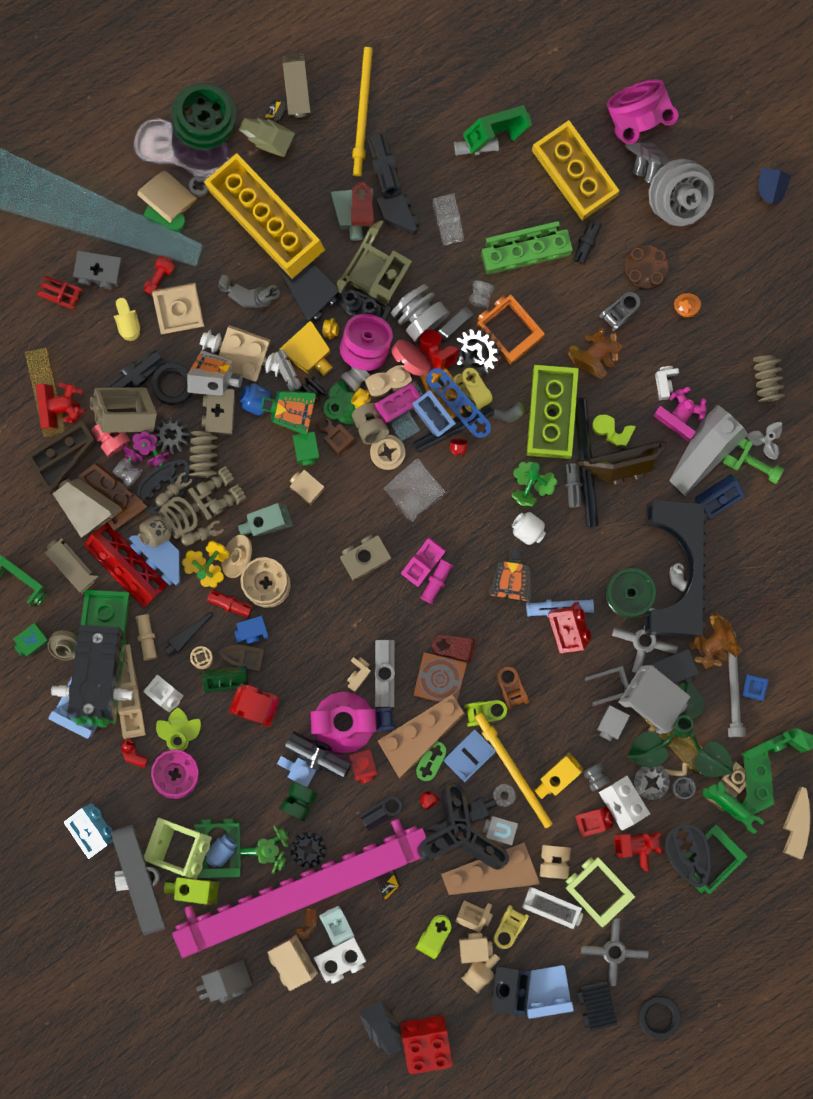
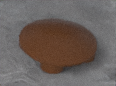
[625,245,669,288]

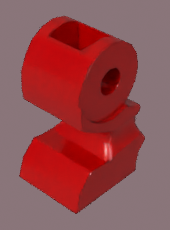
[419,329,459,370]

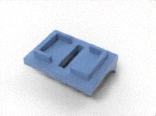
[443,729,496,782]

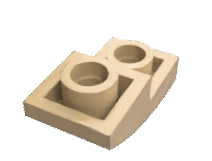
[706,762,746,812]

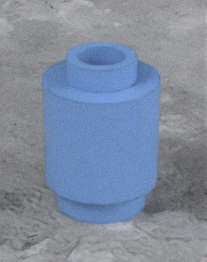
[206,834,238,868]

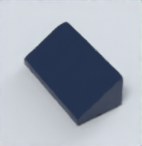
[695,475,746,520]

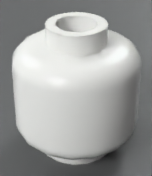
[512,512,546,545]

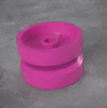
[340,314,393,371]

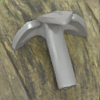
[747,422,783,460]

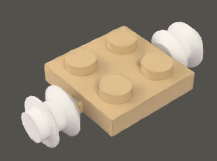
[200,325,281,382]

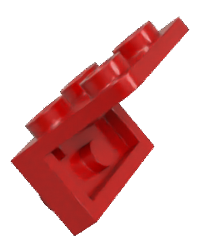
[400,1015,452,1074]

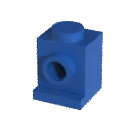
[234,616,269,644]

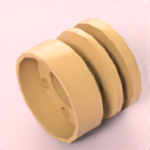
[241,557,291,608]

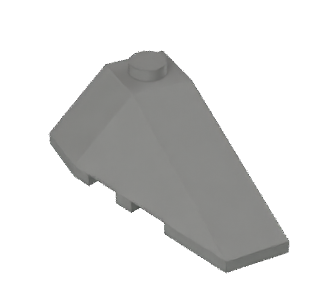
[669,405,748,496]

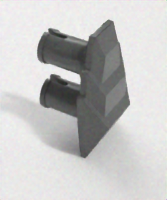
[626,142,670,183]

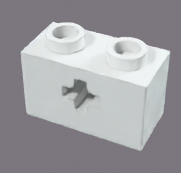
[599,776,650,830]

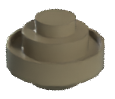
[48,630,77,661]

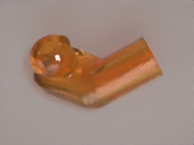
[296,909,317,941]

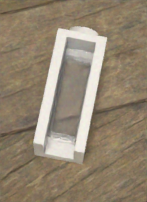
[522,887,583,929]

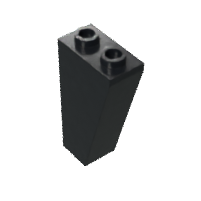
[271,257,340,323]

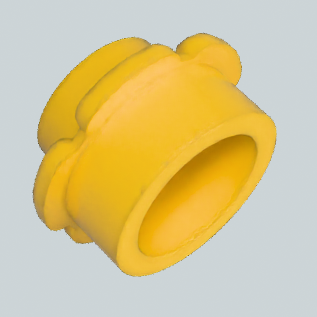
[322,318,339,340]
[351,388,371,408]

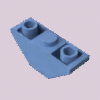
[129,536,181,587]

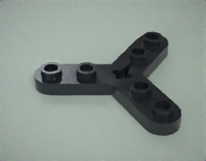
[417,783,509,870]

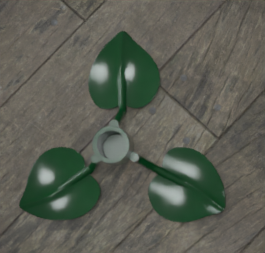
[628,682,733,778]

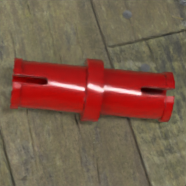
[207,589,253,618]

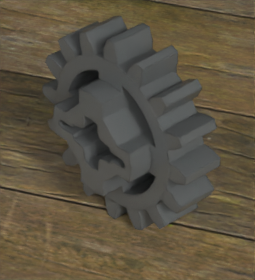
[454,328,501,376]

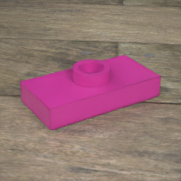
[375,383,421,423]

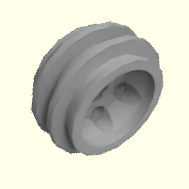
[649,158,714,226]

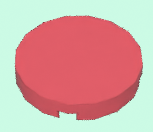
[392,340,432,376]

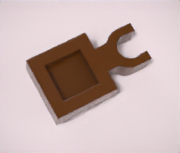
[316,416,355,455]

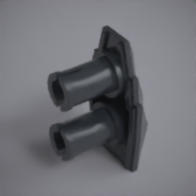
[337,290,392,321]
[358,999,402,1056]

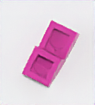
[401,537,447,587]

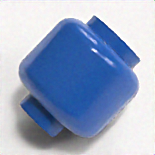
[239,383,271,416]

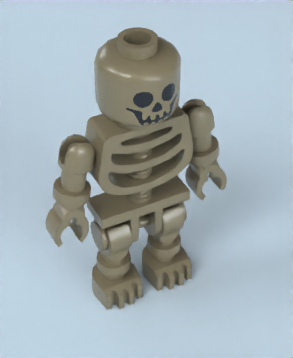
[138,466,246,548]

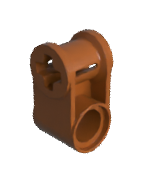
[497,667,529,711]

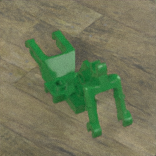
[702,728,813,834]

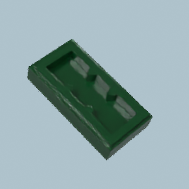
[202,666,249,692]

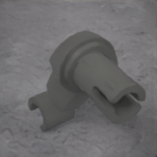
[218,275,280,308]

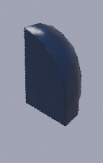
[758,168,790,204]

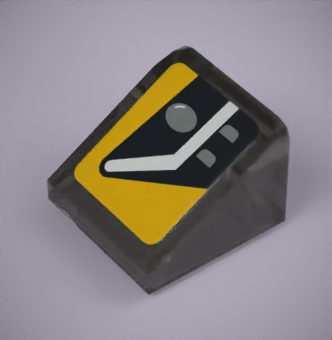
[264,100,287,124]
[374,870,401,902]

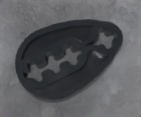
[137,459,190,516]
[664,824,711,888]

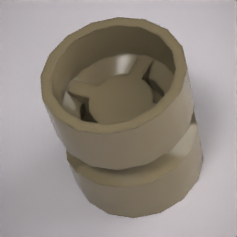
[352,403,389,444]

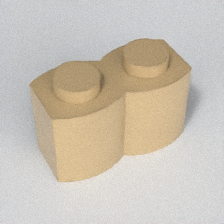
[365,365,412,399]

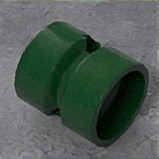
[279,781,318,821]

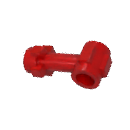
[143,255,175,296]

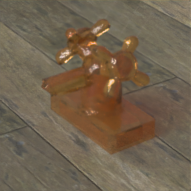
[567,328,623,379]
[689,612,742,669]

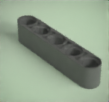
[111,824,166,936]

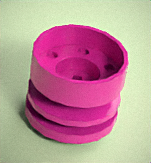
[151,750,198,799]

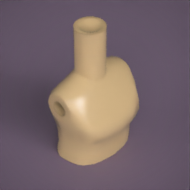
[462,953,500,994]

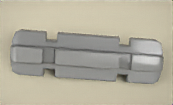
[273,350,301,391]

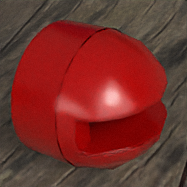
[450,439,468,456]
[420,791,440,810]

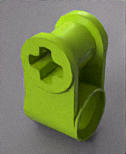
[464,700,507,727]
[415,915,451,959]

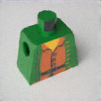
[261,390,316,435]

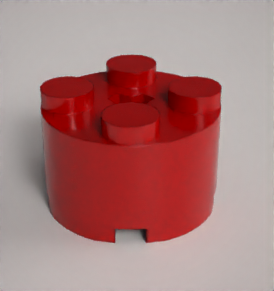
[229,684,279,727]

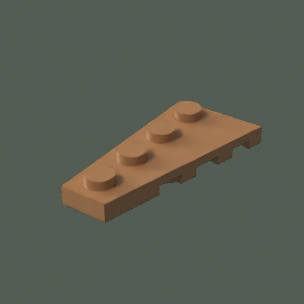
[441,842,540,895]

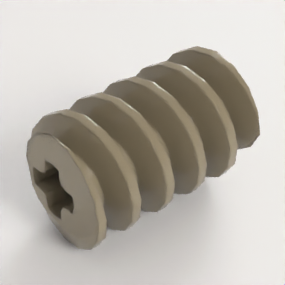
[753,355,785,403]
[189,431,218,478]

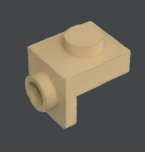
[455,901,493,933]

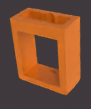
[477,294,545,365]

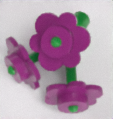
[122,431,170,467]

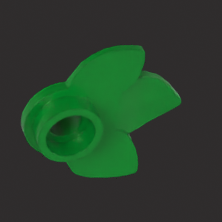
[323,381,356,425]

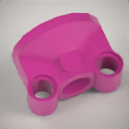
[606,79,679,144]
[311,692,376,754]

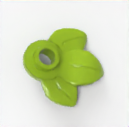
[156,708,201,751]

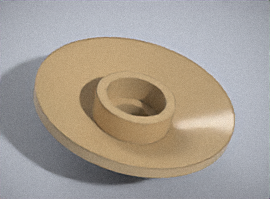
[222,535,252,578]

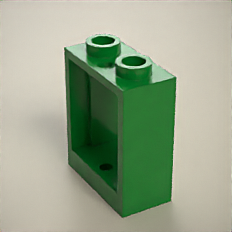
[684,824,748,894]

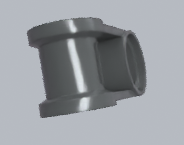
[599,292,640,333]

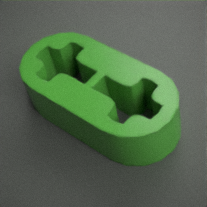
[416,742,446,781]

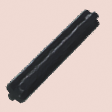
[413,404,494,452]

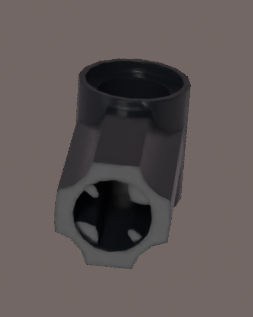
[359,796,403,831]

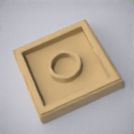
[152,283,204,334]

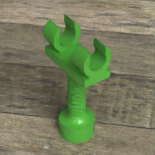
[723,438,784,484]

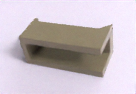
[45,538,100,594]

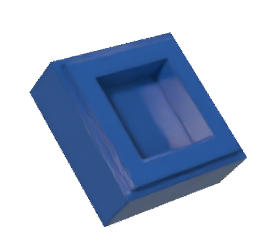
[742,674,769,701]

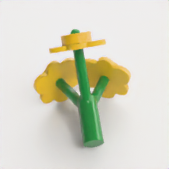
[182,541,230,588]

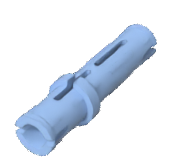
[526,599,594,617]

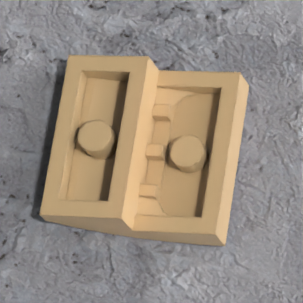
[137,170,197,223]

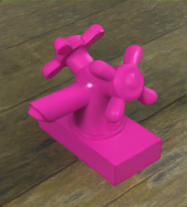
[653,387,707,442]

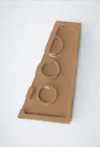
[378,694,465,779]

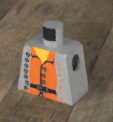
[187,351,243,396]

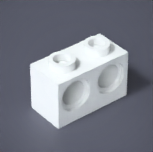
[314,937,366,984]

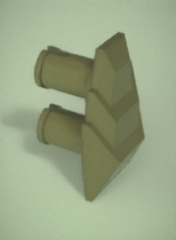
[239,118,295,157]

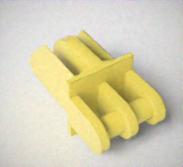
[114,298,140,341]

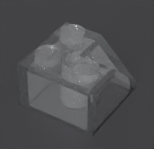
[384,458,446,523]

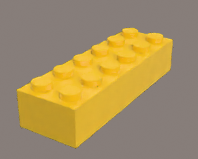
[204,153,325,279]

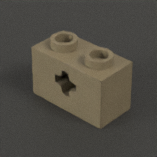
[202,389,236,436]

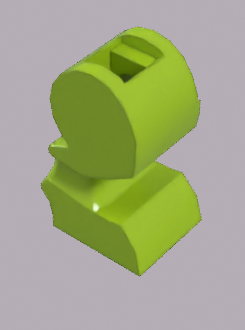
[592,415,636,449]

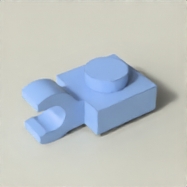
[277,756,316,787]

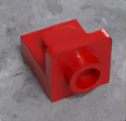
[349,749,378,784]
[576,807,613,837]

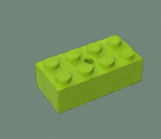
[527,365,579,459]

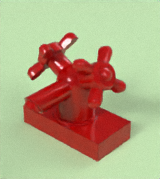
[36,382,86,430]
[614,832,663,872]

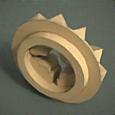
[370,435,405,470]

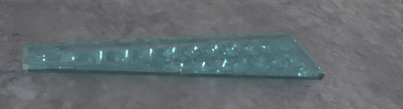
[0,148,203,267]

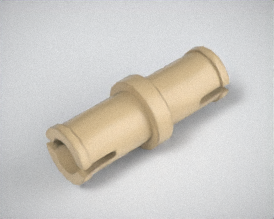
[135,614,158,661]

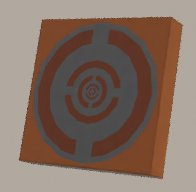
[413,652,467,702]

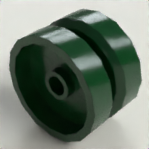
[605,568,656,619]

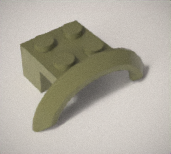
[337,220,412,305]

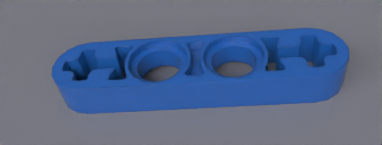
[426,368,491,438]

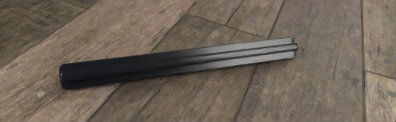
[575,397,598,528]

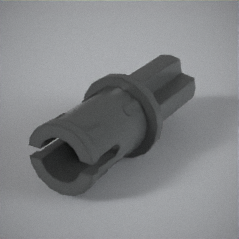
[565,463,583,508]

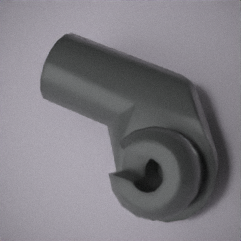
[493,402,525,423]

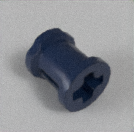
[375,707,396,732]

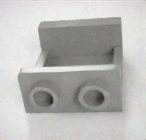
[619,665,690,733]

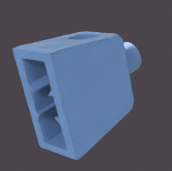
[412,390,456,437]

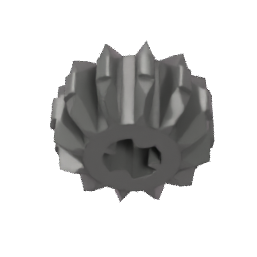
[154,417,190,455]

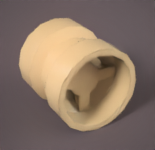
[190,646,214,669]

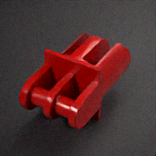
[37,275,83,310]

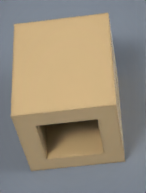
[290,470,325,506]

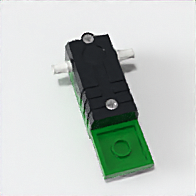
[51,590,133,727]

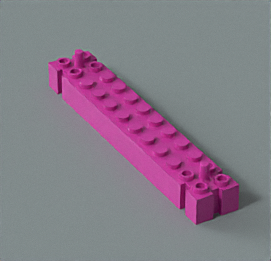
[172,819,426,958]

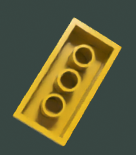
[532,120,619,221]

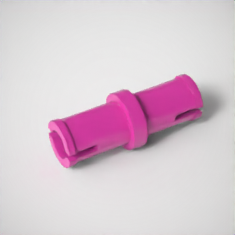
[420,559,453,605]

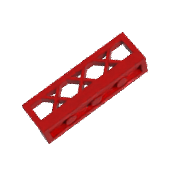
[83,522,169,609]

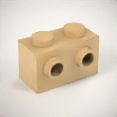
[459,933,493,963]
[268,935,318,991]

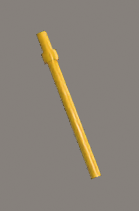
[352,47,373,176]
[474,712,553,828]

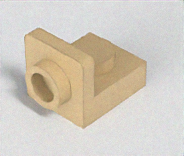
[347,657,371,693]

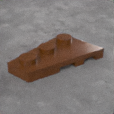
[78,463,150,531]

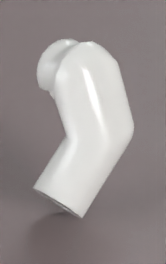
[669,563,687,592]

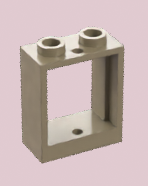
[90,387,157,432]

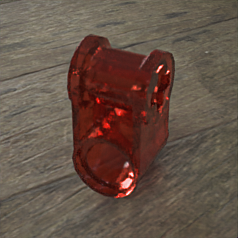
[351,183,374,226]
[432,635,475,661]

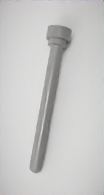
[727,631,746,738]

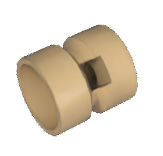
[540,845,571,879]

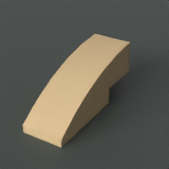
[783,787,810,859]

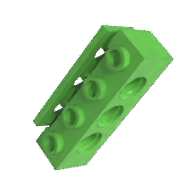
[481,221,573,275]

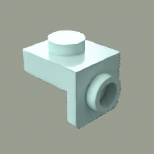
[319,906,355,947]

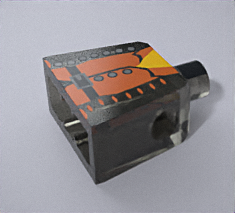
[488,550,531,603]

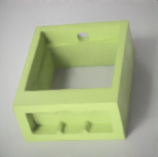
[144,818,212,880]
[565,857,635,928]

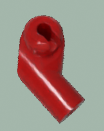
[121,739,148,768]

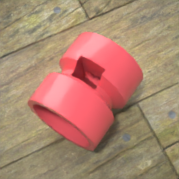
[90,424,131,457]

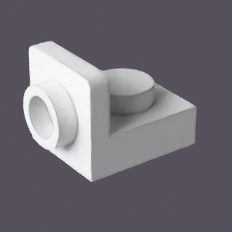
[655,366,679,401]
[143,675,183,712]

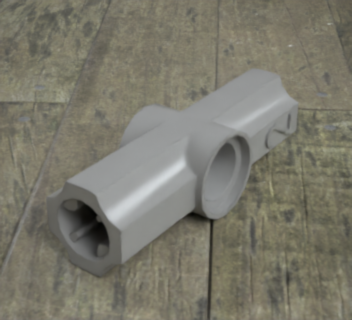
[375,640,395,707]

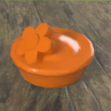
[674,293,701,317]

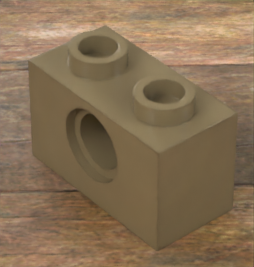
[340,535,391,582]

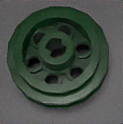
[171,83,236,150]

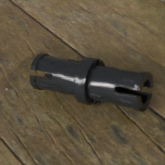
[572,219,602,265]

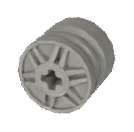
[391,284,450,342]

